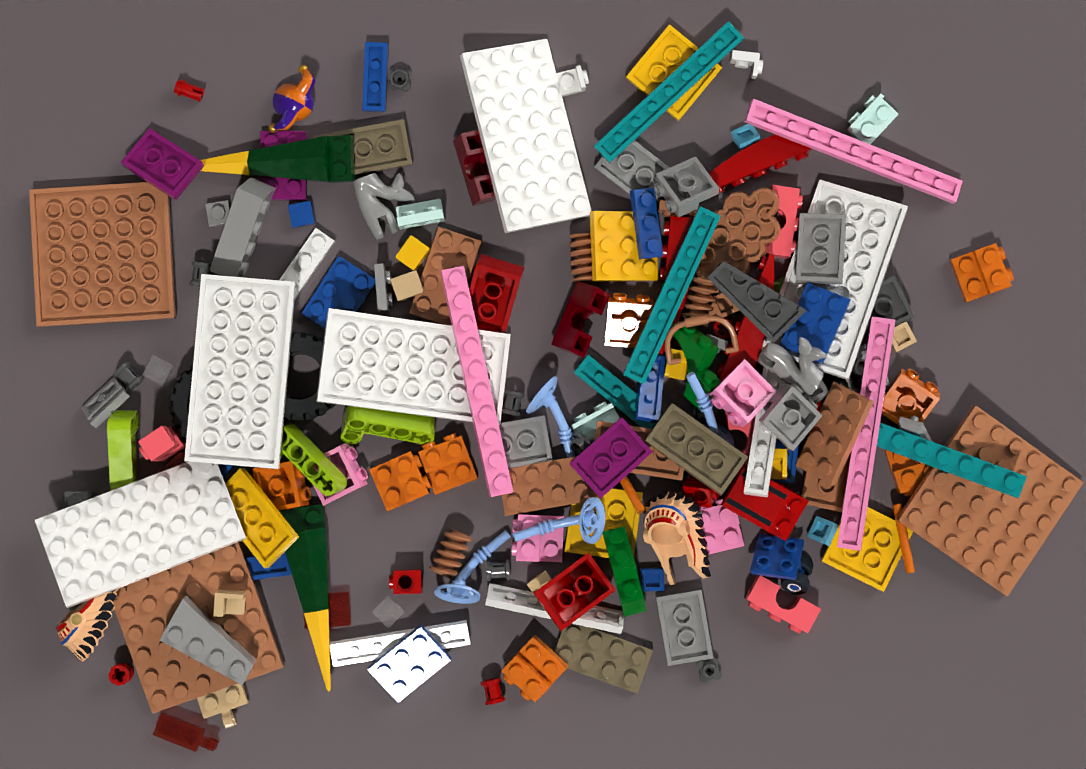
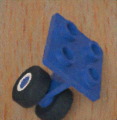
[750,534,813,595]

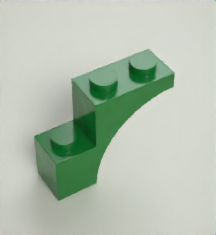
[672,323,722,410]
[602,526,647,617]

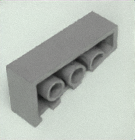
[209,178,276,277]
[160,595,257,685]

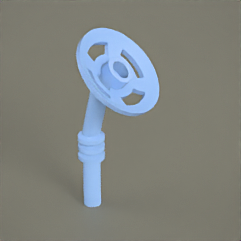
[686,372,734,446]
[526,376,575,458]
[513,497,605,544]
[434,530,511,604]

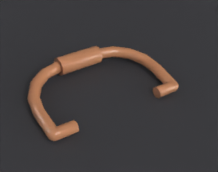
[665,314,739,365]

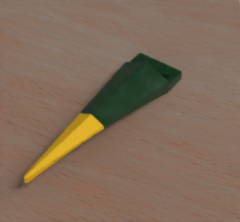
[200,135,354,183]
[279,504,331,692]

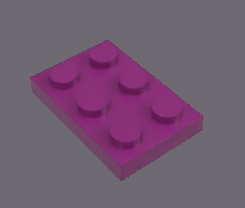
[121,128,204,200]
[260,131,307,201]
[570,417,653,499]

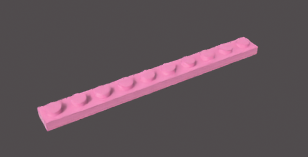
[744,99,963,204]
[440,266,513,497]
[837,317,895,551]

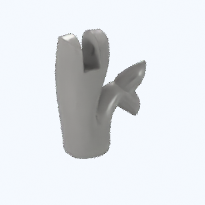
[353,173,415,240]
[757,337,827,395]

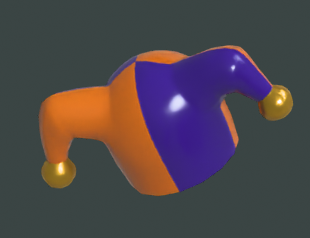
[268,65,316,133]

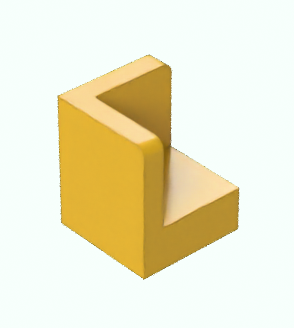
[396,235,430,271]
[664,348,688,380]
[771,449,787,480]

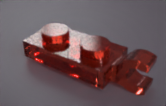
[153,712,219,752]

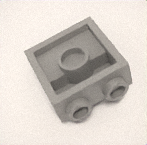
[654,156,719,218]
[759,383,823,451]

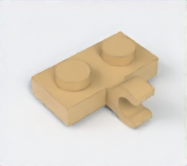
[197,683,249,729]

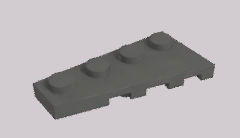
[707,261,807,343]

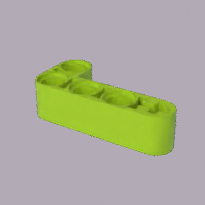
[341,406,435,444]
[107,410,139,491]
[280,423,347,496]

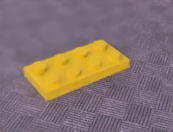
[225,468,299,568]

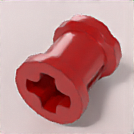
[108,662,134,686]
[480,677,505,705]

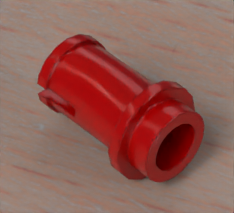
[174,79,205,102]

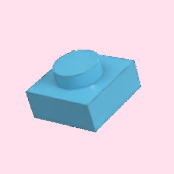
[730,124,761,151]
[807,516,839,546]

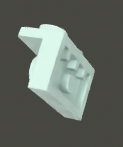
[847,94,899,144]
[396,199,445,230]
[571,402,620,443]

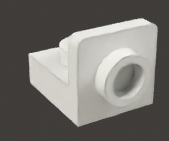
[730,50,763,80]
[556,65,589,97]

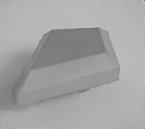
[899,416,932,441]

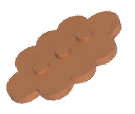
[695,187,781,278]

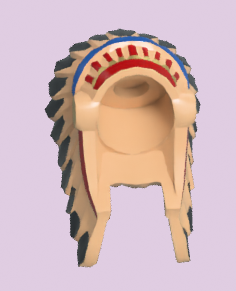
[643,491,711,585]
[56,588,119,662]

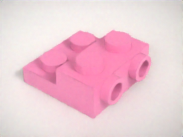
[709,359,777,427]
[313,443,368,506]
[698,499,744,555]
[512,514,564,562]

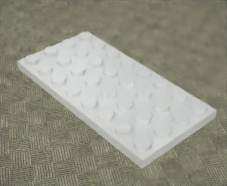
[460,39,591,233]
[761,180,908,380]
[184,274,296,469]
[316,308,511,425]
[35,462,246,608]

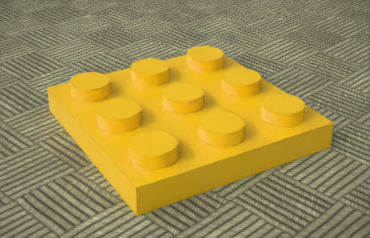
[626,24,722,121]
[590,211,658,281]
[565,488,643,558]
[820,507,913,592]

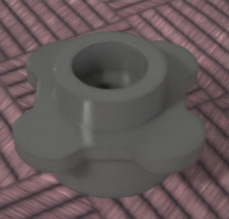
[388,68,411,91]
[570,431,592,455]
[696,657,722,683]

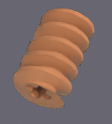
[569,234,592,282]
[682,276,719,327]
[429,527,473,579]

